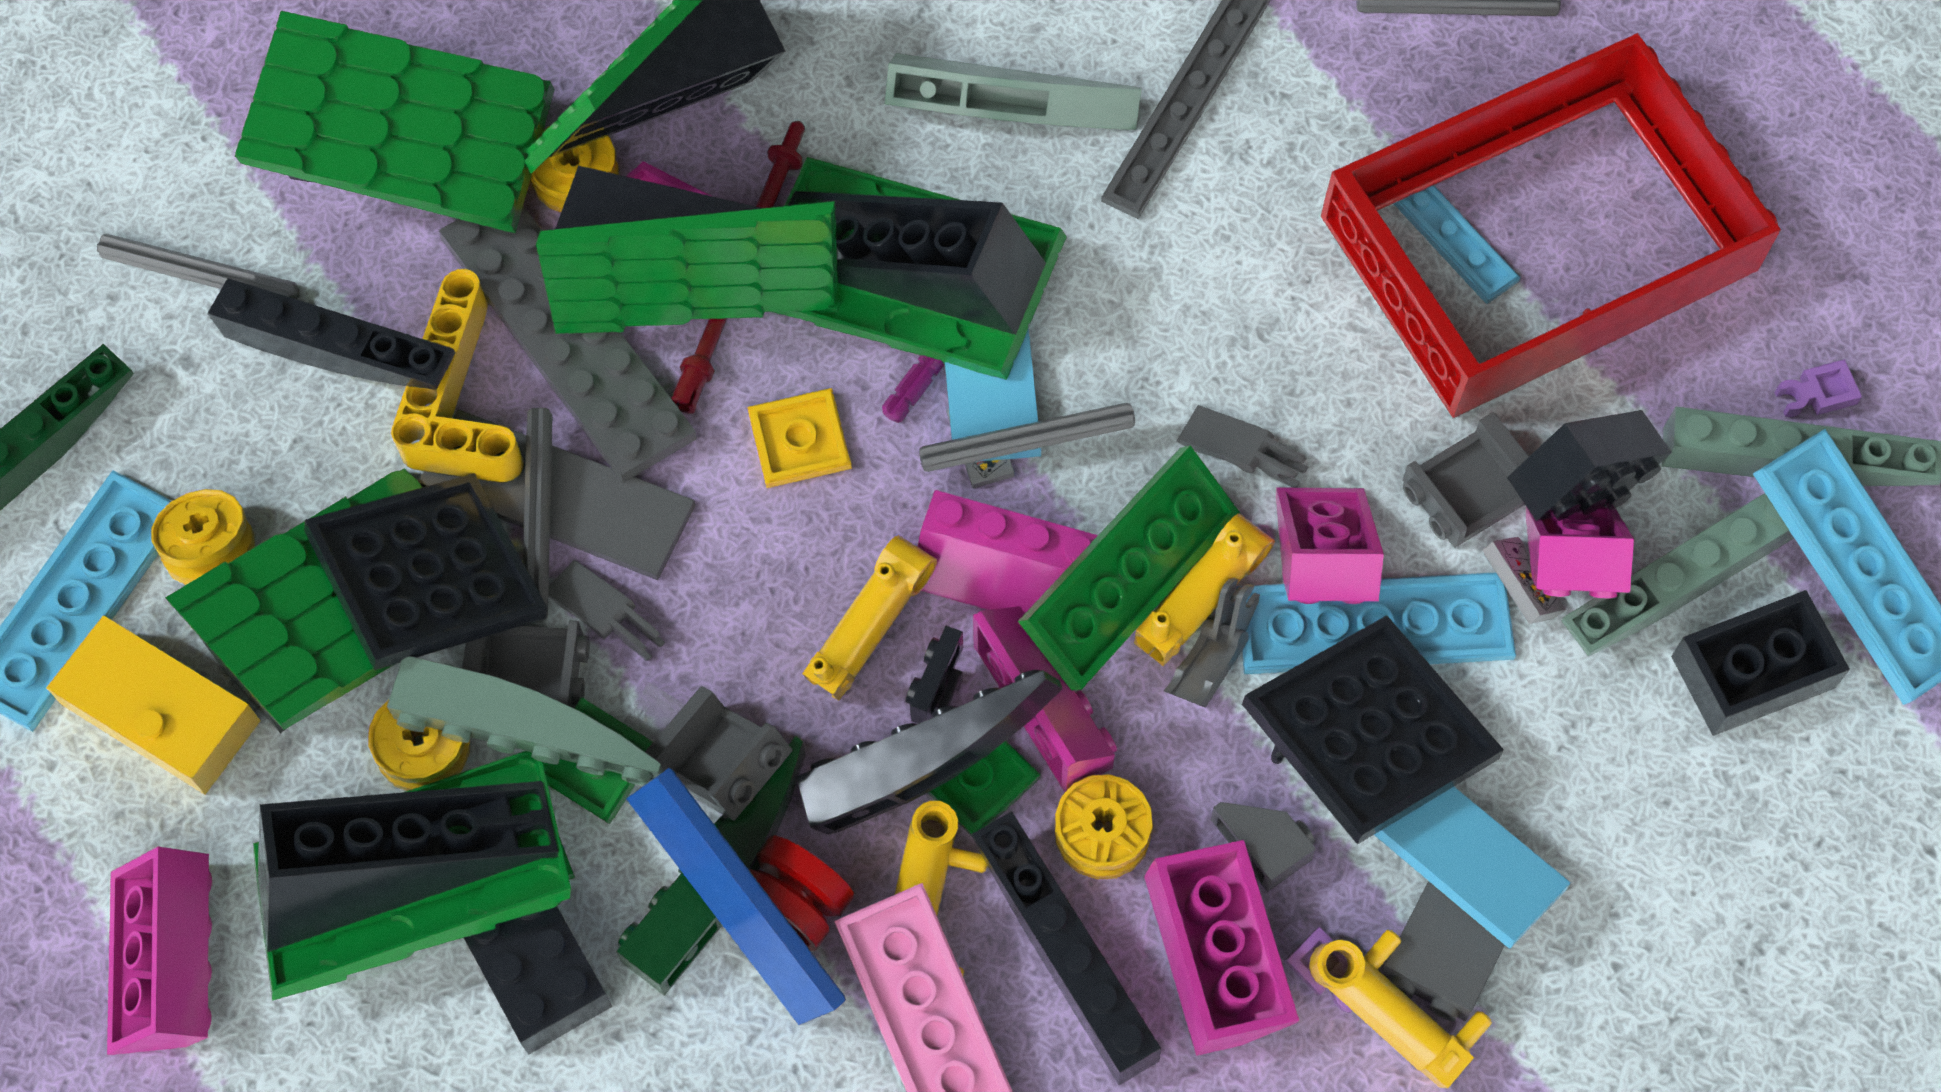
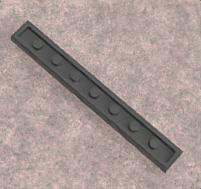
[1101,0,1271,219]

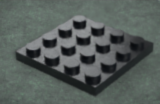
[304,473,547,670]
[1242,615,1504,845]

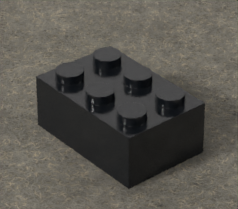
[1507,410,1672,521]
[1671,590,1850,736]
[464,906,613,1055]

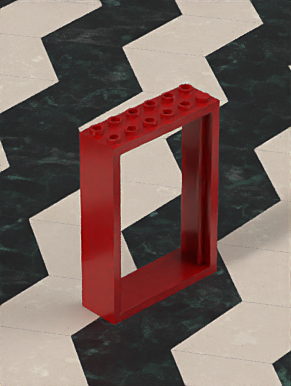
[1321,33,1781,418]

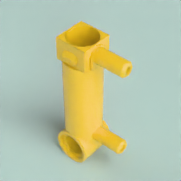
[1134,513,1275,667]
[802,535,937,701]
[894,801,987,976]
[1309,930,1492,1089]

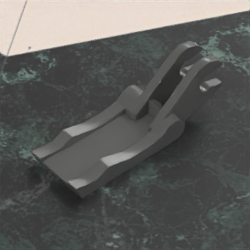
[1176,405,1309,488]
[548,560,665,661]
[1164,578,1260,708]

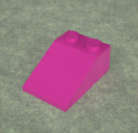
[1276,487,1384,604]
[1526,507,1634,598]

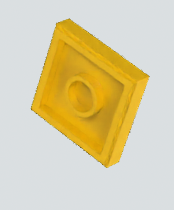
[747,388,852,488]

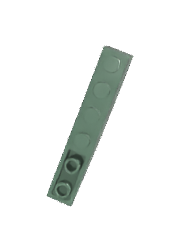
[884,53,1142,130]
[1662,406,1941,486]
[1561,493,1794,657]
[387,656,663,786]

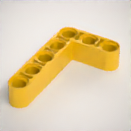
[391,269,524,482]

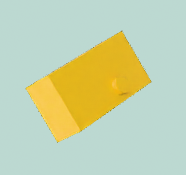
[46,615,260,795]

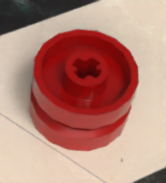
[749,835,854,951]

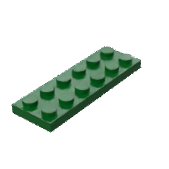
[1018,445,1241,691]

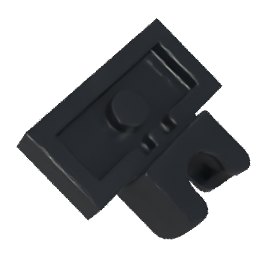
[905,625,963,724]

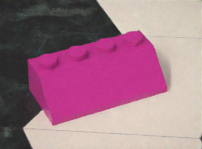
[917,490,1098,613]
[973,606,1117,792]
[1144,840,1299,1056]
[107,846,212,1055]

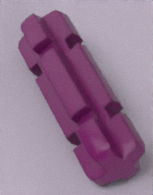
[882,355,945,423]

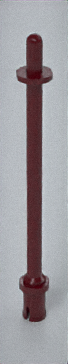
[670,121,805,414]

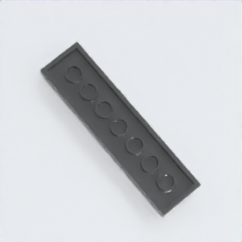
[439,206,697,483]

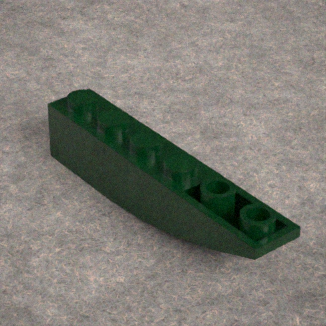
[0,344,134,511]
[616,736,806,996]

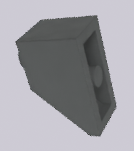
[1211,802,1316,892]

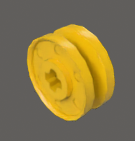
[531,126,619,212]
[151,489,255,585]
[368,700,470,791]
[1055,774,1153,880]

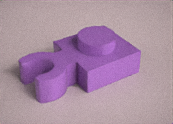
[1774,359,1862,417]
[1284,927,1352,1013]

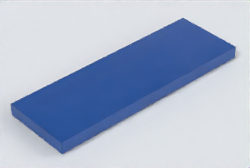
[626,768,846,1025]

